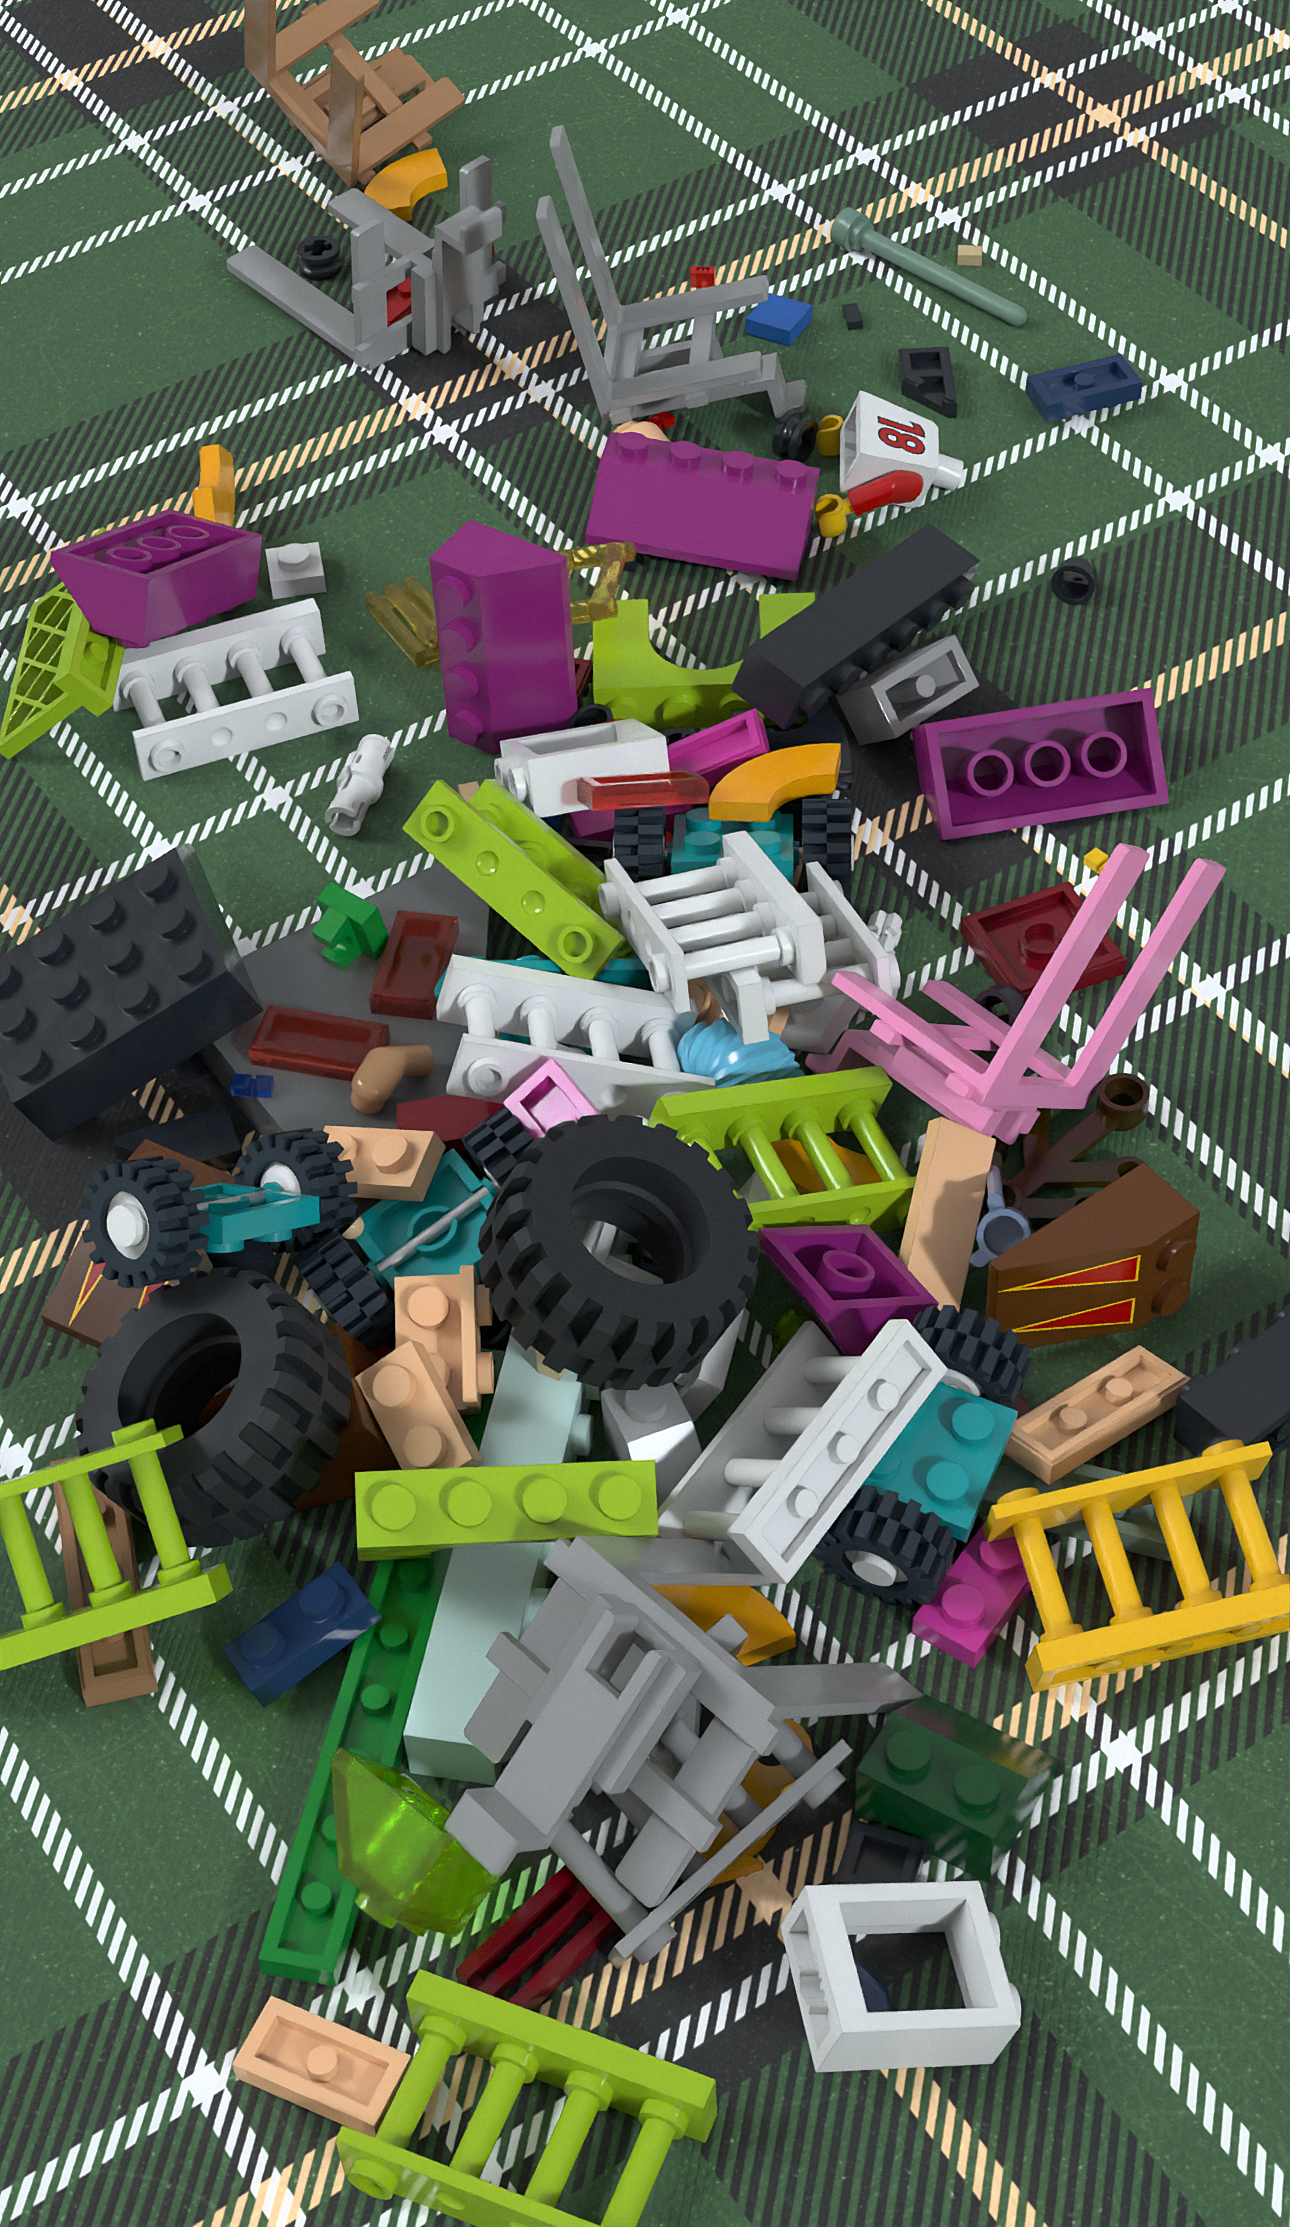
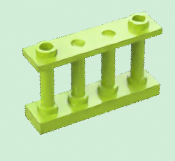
[402,779,668,980]
[648,1065,917,1252]
[0,1418,233,1671]
[335,1969,717,2227]

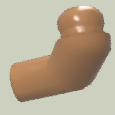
[350,1044,434,1114]

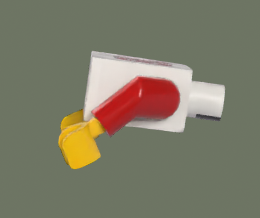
[815,390,964,538]

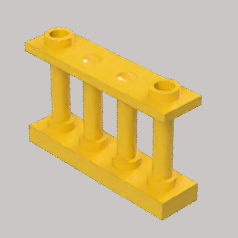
[983,1440,1290,1693]

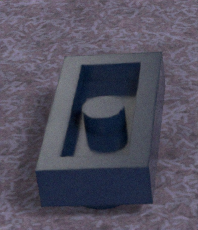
[1026,354,1142,422]
[222,1561,382,1708]

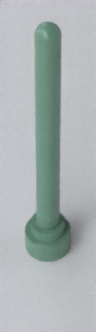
[830,207,1027,326]

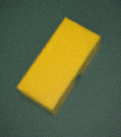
[1083,848,1108,875]

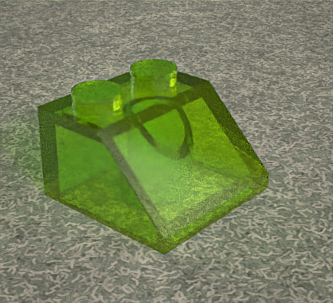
[331,1747,501,1938]

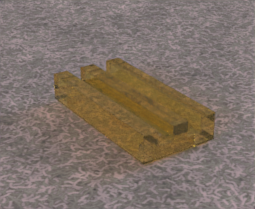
[365,575,440,668]

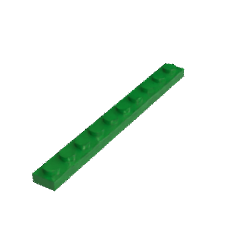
[258,1348,506,1987]

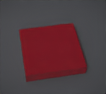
[960,881,1126,1002]

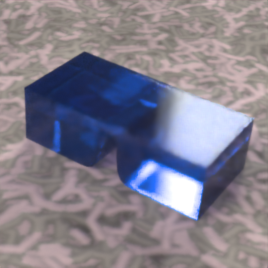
[230,1073,275,1098]

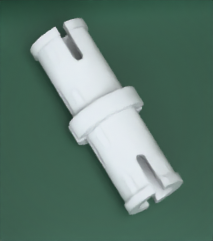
[325,734,395,836]

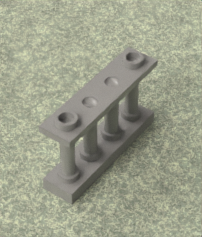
[549,1613,853,1969]

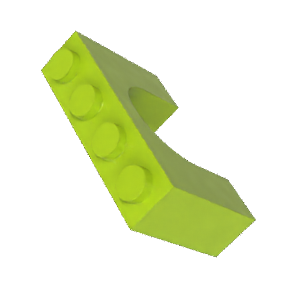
[593,592,815,730]
[355,1459,658,1561]

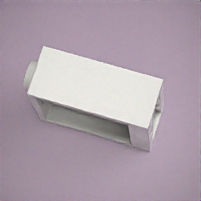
[494,718,672,818]
[780,1881,1021,2072]

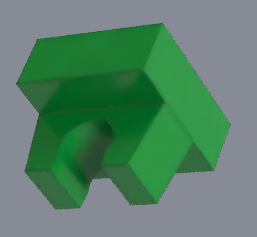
[311,882,391,971]

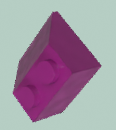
[757,1224,939,1356]

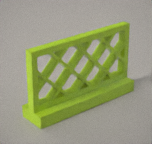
[0,527,125,760]

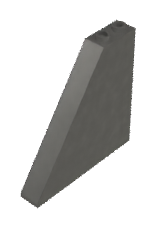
[197,862,496,1266]

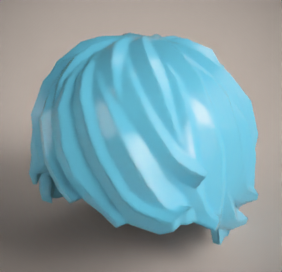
[676,1017,805,1089]

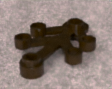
[976,1073,1150,1235]

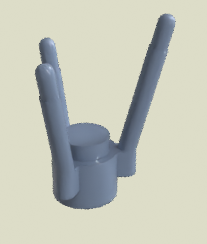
[968,1166,1034,1272]

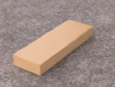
[898,1117,996,1313]
[1004,1345,1191,1485]

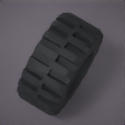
[478,1114,760,1390]
[75,1267,352,1548]

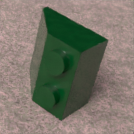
[855,1694,1059,1884]

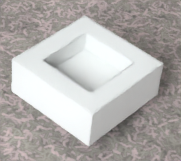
[265,542,326,599]

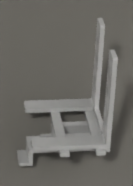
[536,125,806,425]
[226,155,506,371]
[445,1535,924,1907]

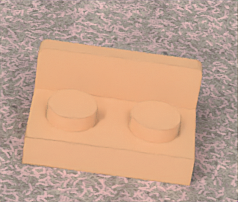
[394,1265,494,1415]

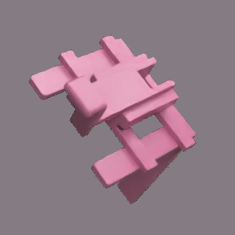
[805,843,1226,1145]

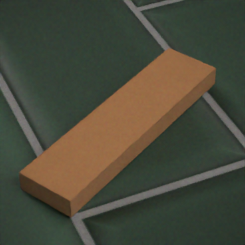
[50,1456,159,1707]

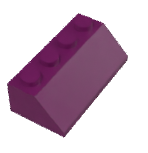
[585,431,820,581]
[50,509,262,649]
[429,519,578,755]
[911,687,1169,841]

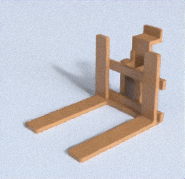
[244,0,465,191]

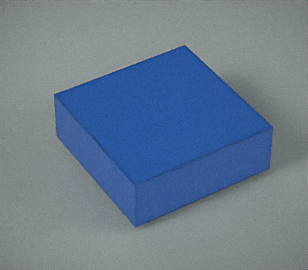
[746,293,813,346]

